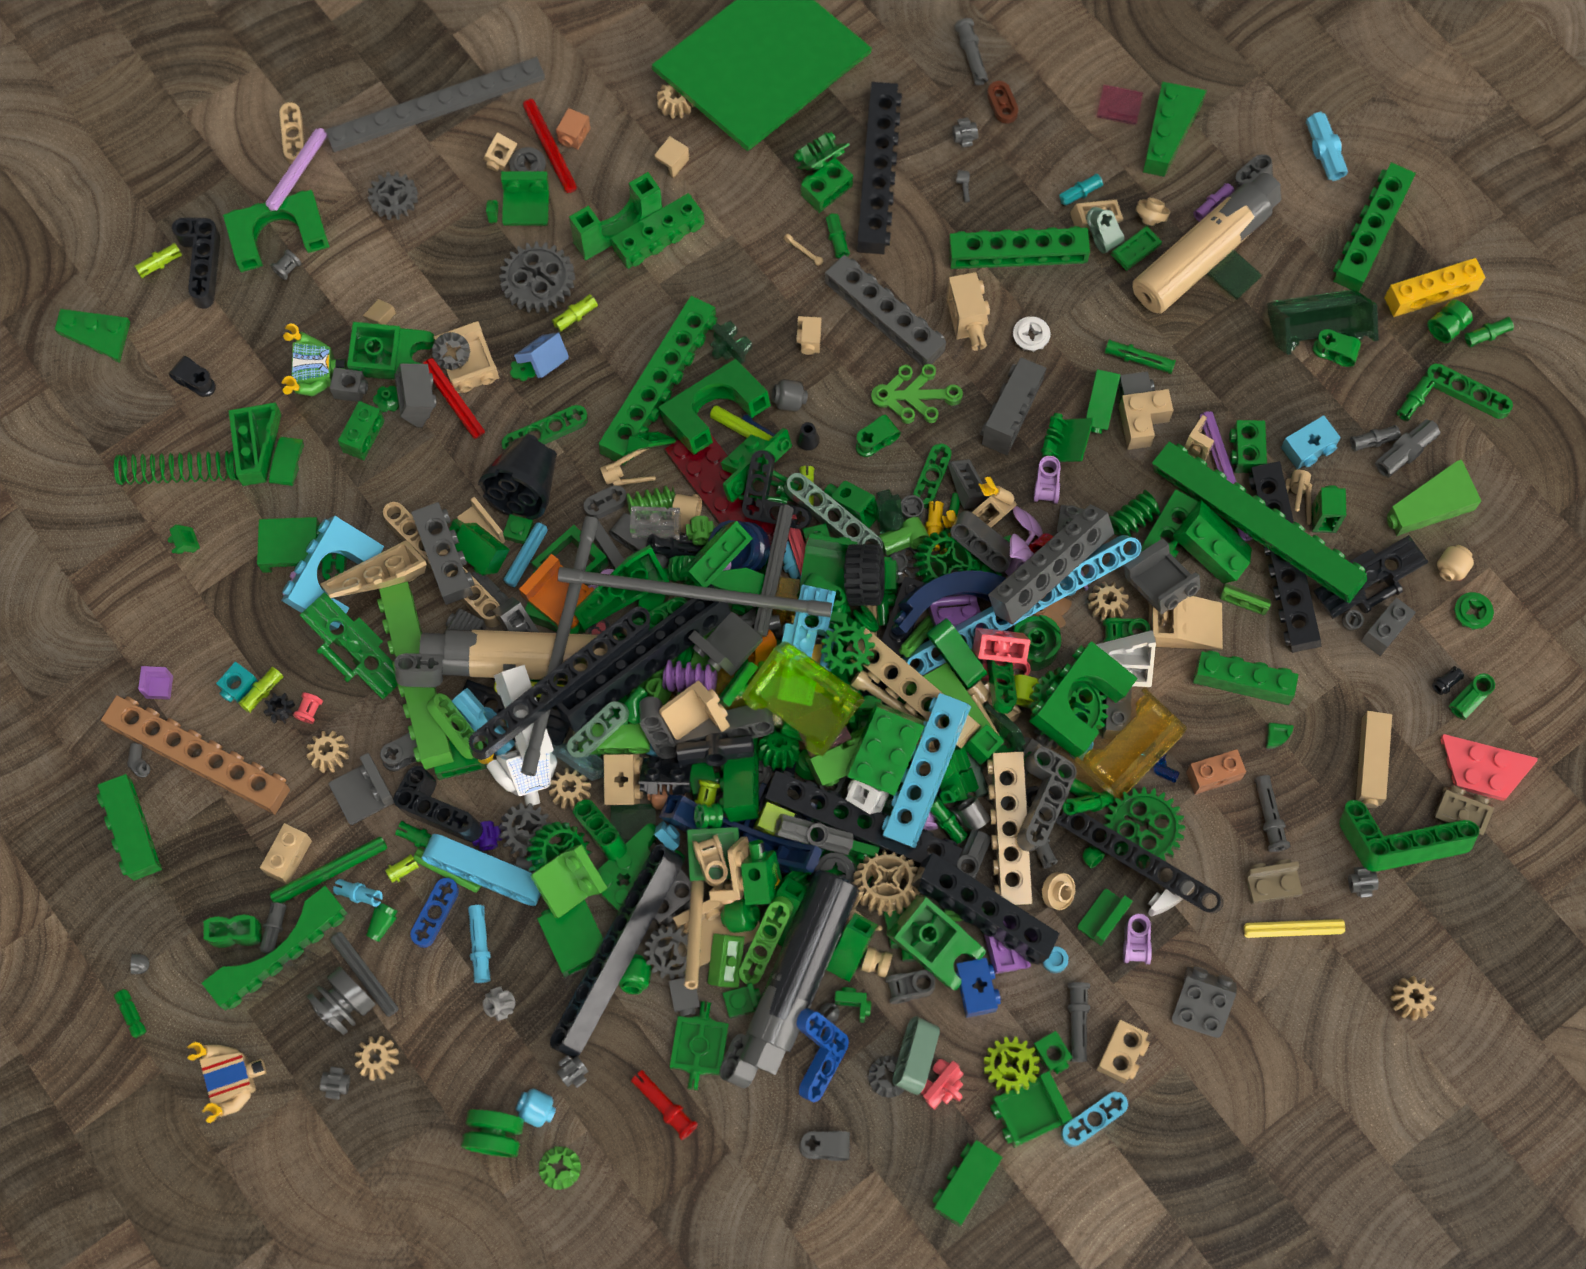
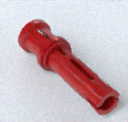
[631,1070,698,1140]

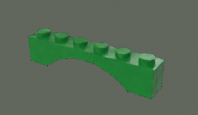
[201,886,348,1011]

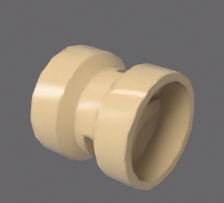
[861,946,893,978]

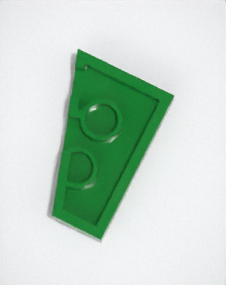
[55,309,130,363]

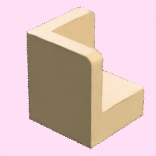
[655,137,689,178]

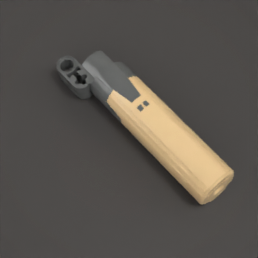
[1132,154,1282,314]

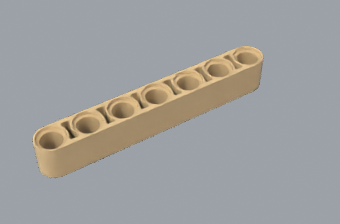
[383,502,500,627]

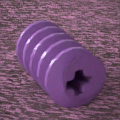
[663,659,717,693]

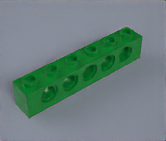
[1333,162,1416,293]
[949,226,1090,269]

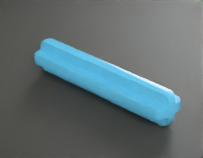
[504,522,548,587]

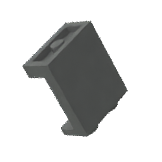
[1124,538,1200,615]

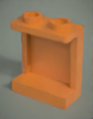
[519,554,595,629]

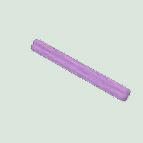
[266,128,327,211]

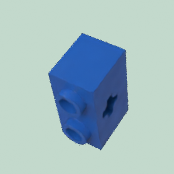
[955,958,1001,1018]

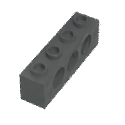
[411,502,475,605]

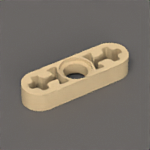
[280,102,305,164]

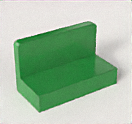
[1077,889,1133,946]

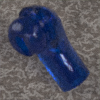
[1150,749,1180,783]

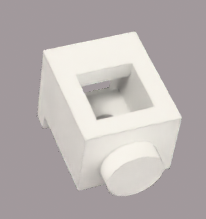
[845,779,889,814]

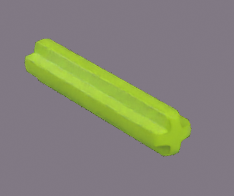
[710,405,773,441]

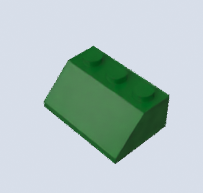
[1172,500,1252,584]

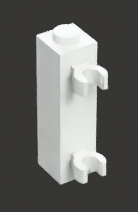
[494,665,554,761]

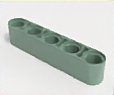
[784,473,883,548]

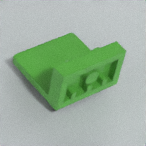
[531,845,607,918]

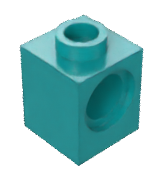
[216,661,258,703]

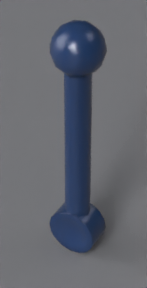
[743,415,775,436]

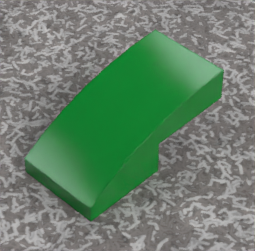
[269,437,304,486]

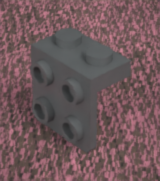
[688,612,763,676]
[1172,966,1237,1038]

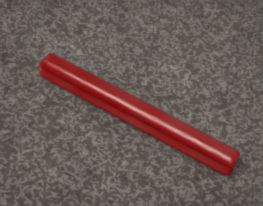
[523,98,577,194]

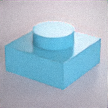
[654,821,680,851]

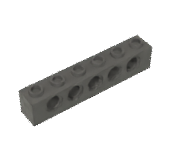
[825,255,946,367]
[989,504,1114,625]

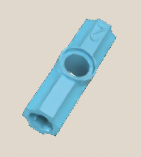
[1306,112,1348,181]
[452,688,515,756]

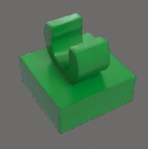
[168,525,200,554]

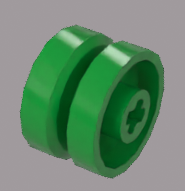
[461,1109,525,1158]

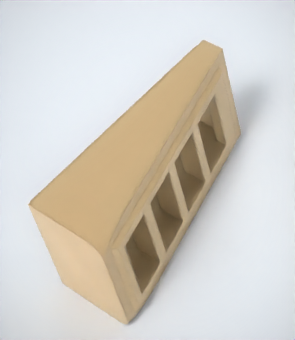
[1070,200,1123,230]

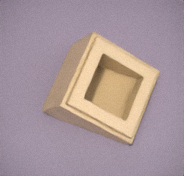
[363,299,396,325]

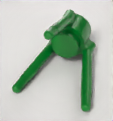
[739,465,799,503]

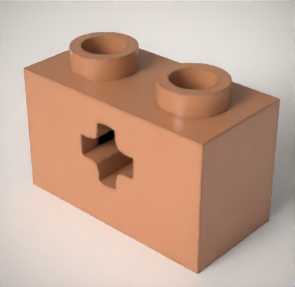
[1186,749,1246,795]

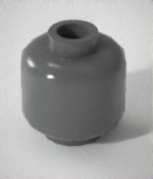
[772,379,808,411]

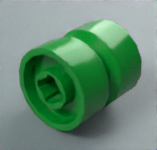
[1427,299,1473,343]

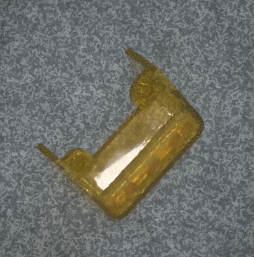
[1074,687,1187,798]

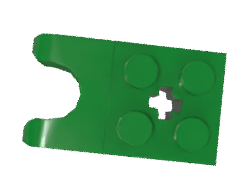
[347,322,435,380]
[597,823,686,914]
[886,895,986,991]

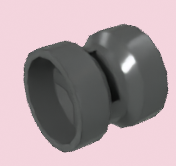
[899,495,924,522]

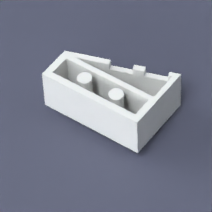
[1096,630,1156,687]

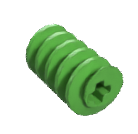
[626,486,675,522]

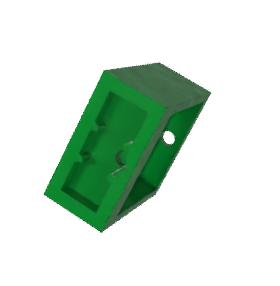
[531,525,608,585]

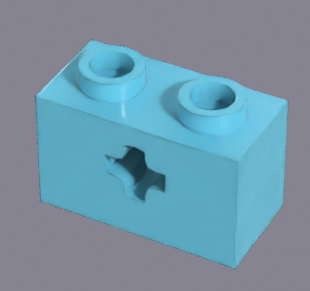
[1281,416,1341,470]

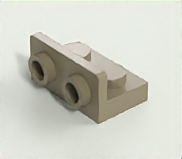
[1434,785,1495,835]
[1245,859,1303,904]

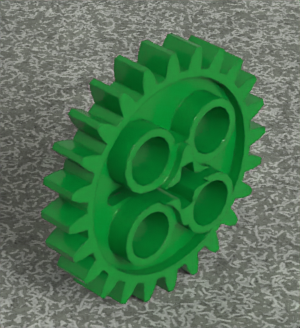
[1028,667,1109,746]
[1104,787,1185,869]

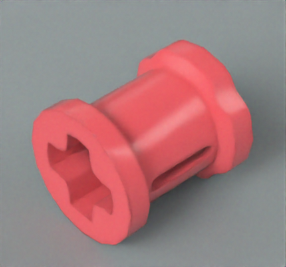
[293,692,323,724]

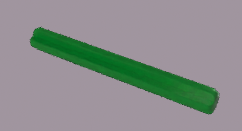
[270,837,387,904]

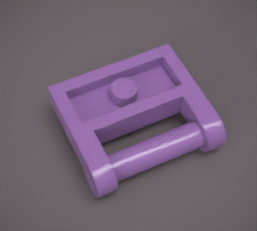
[928,595,983,629]

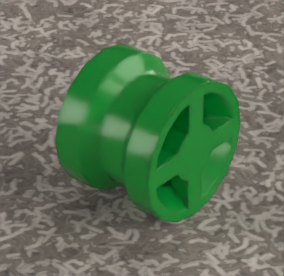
[694,803,723,829]

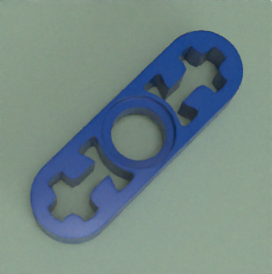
[411,878,459,948]

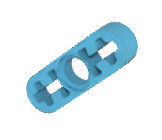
[1061,1092,1128,1147]

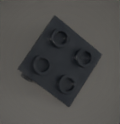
[639,756,692,795]

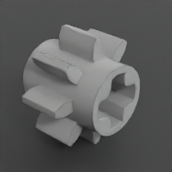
[483,987,515,1021]

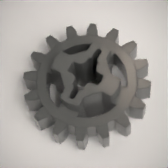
[368,171,418,220]
[498,803,552,858]
[644,923,701,980]

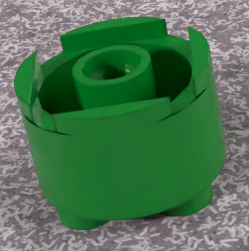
[1013,615,1061,671]

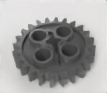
[499,241,575,313]

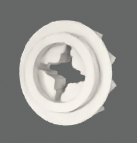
[1013,316,1050,352]

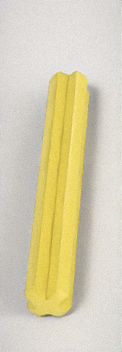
[1244,919,1345,938]

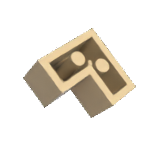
[1119,389,1173,450]

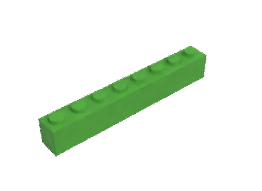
[377,581,454,770]

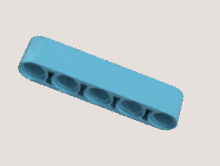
[422,834,541,906]

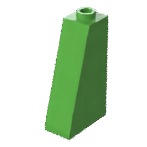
[1387,459,1481,536]
[906,663,994,746]

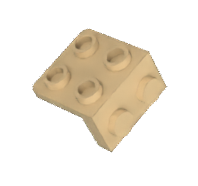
[659,680,730,740]
[709,837,750,904]

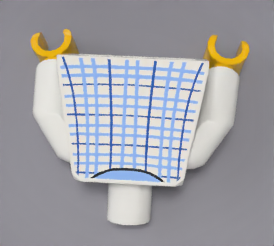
[478,750,557,806]

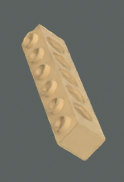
[846,628,981,748]
[987,752,1032,905]

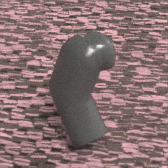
[127,743,150,777]

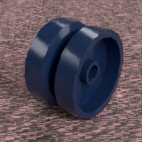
[708,520,770,572]

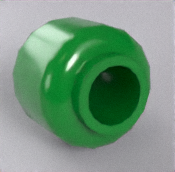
[721,898,761,933]
[618,954,652,995]

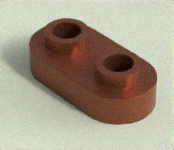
[987,81,1019,124]

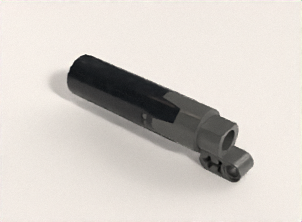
[720,870,860,1088]

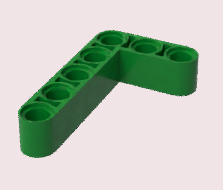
[1339,800,1480,872]

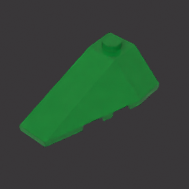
[575,545,669,630]

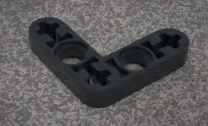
[742,450,812,529]

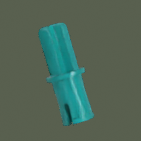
[1059,173,1103,206]

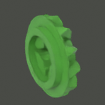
[539,1147,581,1189]

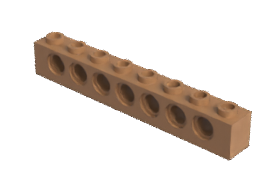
[101,696,290,815]

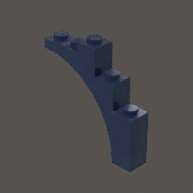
[659,795,823,874]

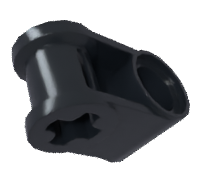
[168,356,216,397]

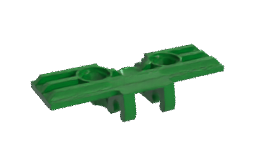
[299,592,398,700]

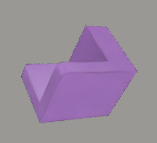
[138,666,173,699]

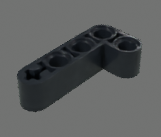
[172,218,221,309]
[393,765,483,842]

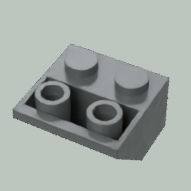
[394,364,436,428]

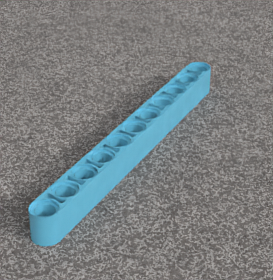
[902,535,1141,675]

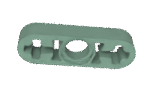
[567,702,629,758]

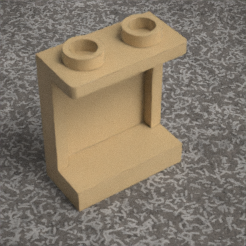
[434,321,499,393]

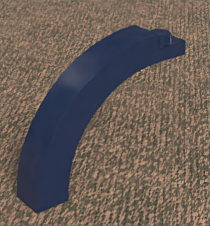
[890,571,1007,636]

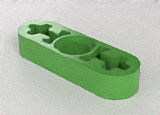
[427,693,483,759]

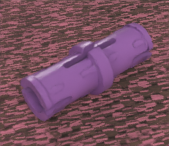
[1193,183,1235,222]

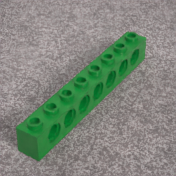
[598,296,717,466]

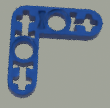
[797,1008,849,1102]

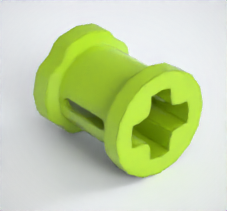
[694,779,720,806]

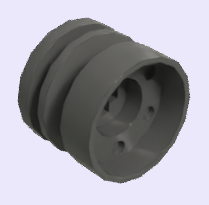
[306,966,376,1036]

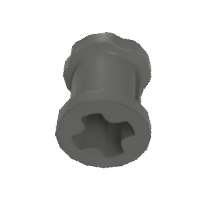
[270,249,301,280]

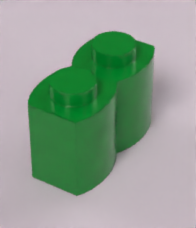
[204,915,262,948]

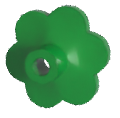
[373,386,399,413]

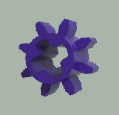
[472,821,503,851]

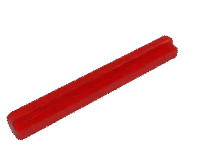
[423,358,485,439]

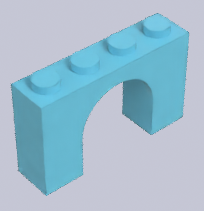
[281,516,384,630]

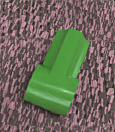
[879,517,930,556]

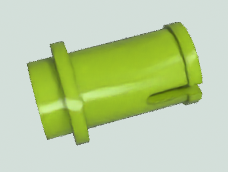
[385,854,419,883]

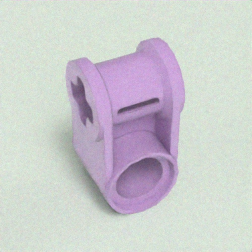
[1034,456,1060,504]
[1123,914,1152,965]

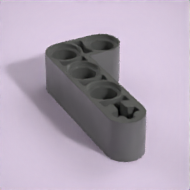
[1017,747,1077,852]

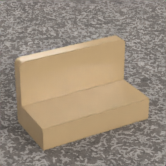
[1185,415,1214,461]
[457,497,505,543]

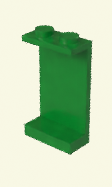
[795,533,857,629]

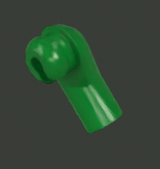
[876,593,896,625]
[624,686,648,725]

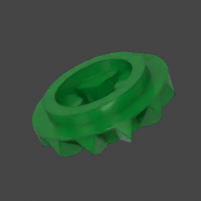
[1454,592,1494,630]

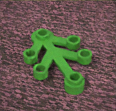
[871,364,963,424]

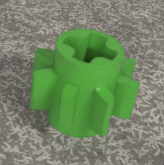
[685,516,715,545]

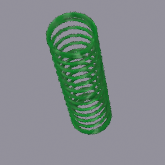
[114,450,238,485]

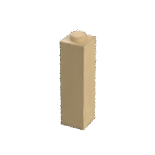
[1356,711,1392,808]

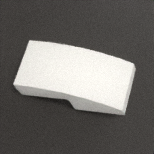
[1147,881,1195,916]

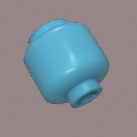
[515,1088,556,1127]

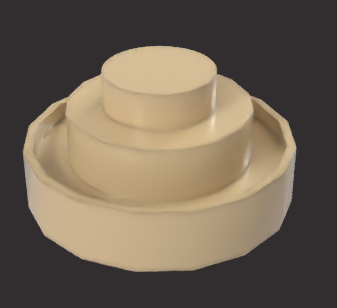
[1136,198,1170,226]
[1042,872,1075,910]

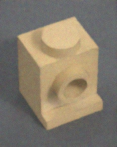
[483,132,517,172]
[797,316,821,355]

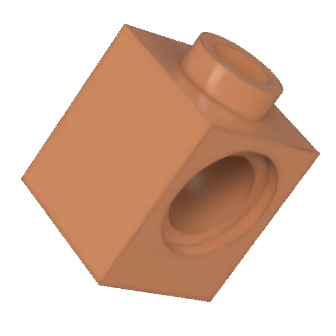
[556,108,590,149]

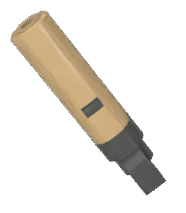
[394,629,618,688]

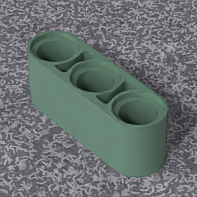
[892,1016,940,1095]

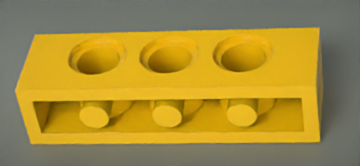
[1384,258,1485,317]

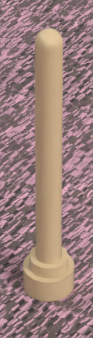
[850,670,925,720]

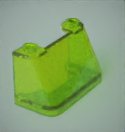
[741,641,865,757]

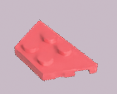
[1440,734,1538,801]

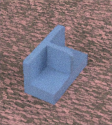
[514,333,569,378]

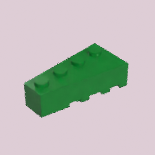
[1143,81,1207,177]

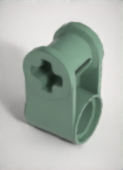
[1086,207,1124,253]

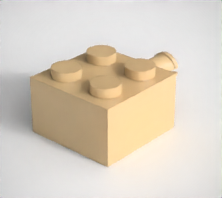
[946,272,990,350]

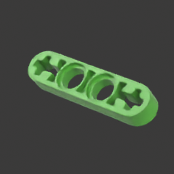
[739,896,793,984]

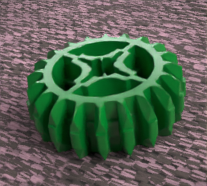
[913,530,978,583]
[526,822,592,871]

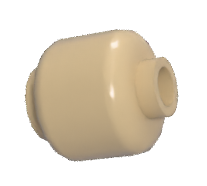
[1437,545,1474,581]

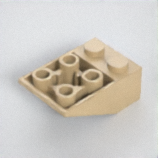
[1149,596,1223,650]

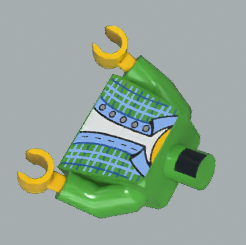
[281,324,347,396]

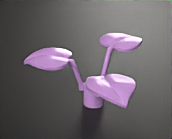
[1005,506,1088,591]

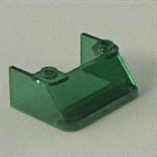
[1267,290,1379,355]

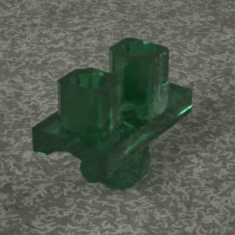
[711,321,752,364]
[876,489,904,534]

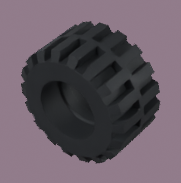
[844,544,885,606]

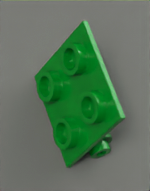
[793,132,850,170]
[1041,413,1094,462]

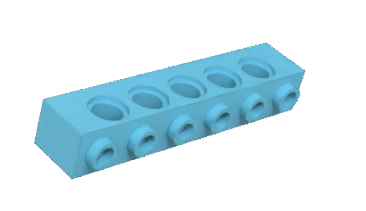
[882,693,971,848]

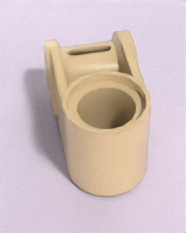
[692,834,728,886]

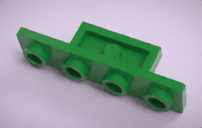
[721,428,792,502]

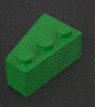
[229,402,282,486]

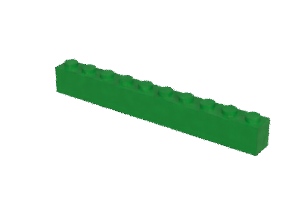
[1152,441,1367,603]

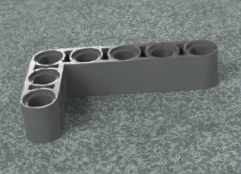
[639,697,774,759]

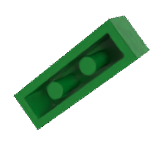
[932,1140,1003,1227]

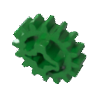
[821,621,875,676]

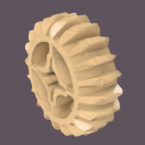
[853,850,920,917]

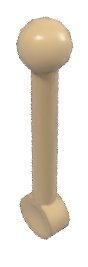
[784,234,823,266]

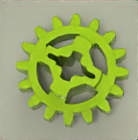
[984,1037,1040,1094]

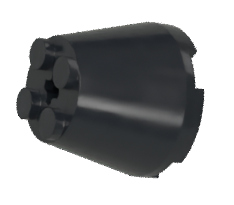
[478,434,557,520]

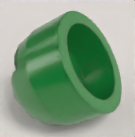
[1082,846,1105,868]

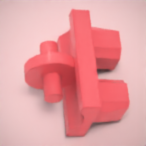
[921,1059,964,1110]

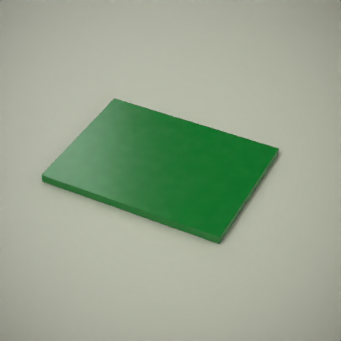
[652,0,872,152]

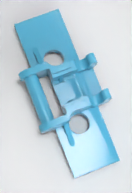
[776,585,836,707]

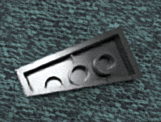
[980,357,1047,456]

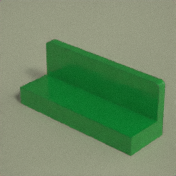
[679,521,753,587]

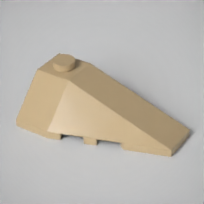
[320,540,427,598]

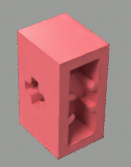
[972,628,1030,664]

